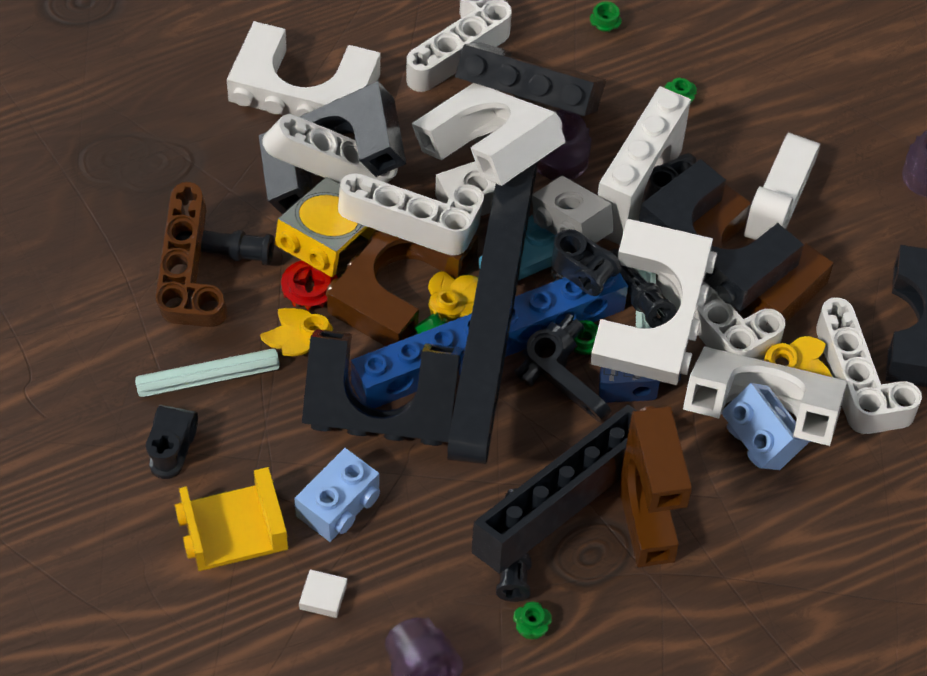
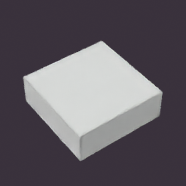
[299,570,347,618]

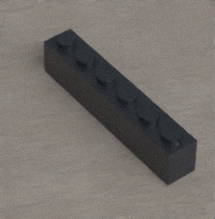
[471,404,637,574]

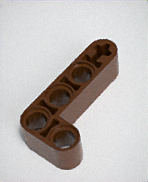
[156,182,228,327]

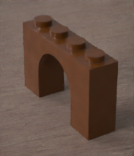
[693,184,834,324]
[326,230,478,346]
[619,406,692,568]

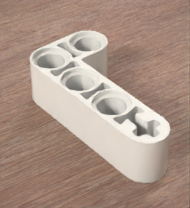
[406,0,512,92]
[262,114,398,184]
[744,132,821,240]
[338,173,484,255]
[656,274,785,360]
[816,298,922,434]

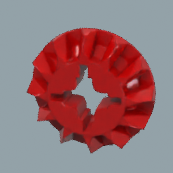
[281,260,337,310]

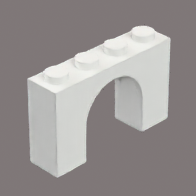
[227,21,380,117]
[411,83,566,186]
[598,86,691,245]
[591,219,717,385]
[683,346,847,446]

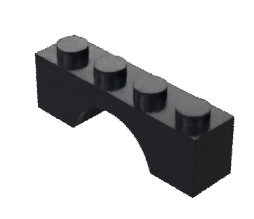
[885,245,927,387]

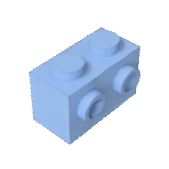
[721,383,810,470]
[295,448,380,542]

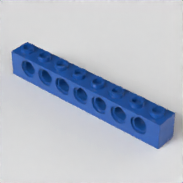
[351,273,628,408]

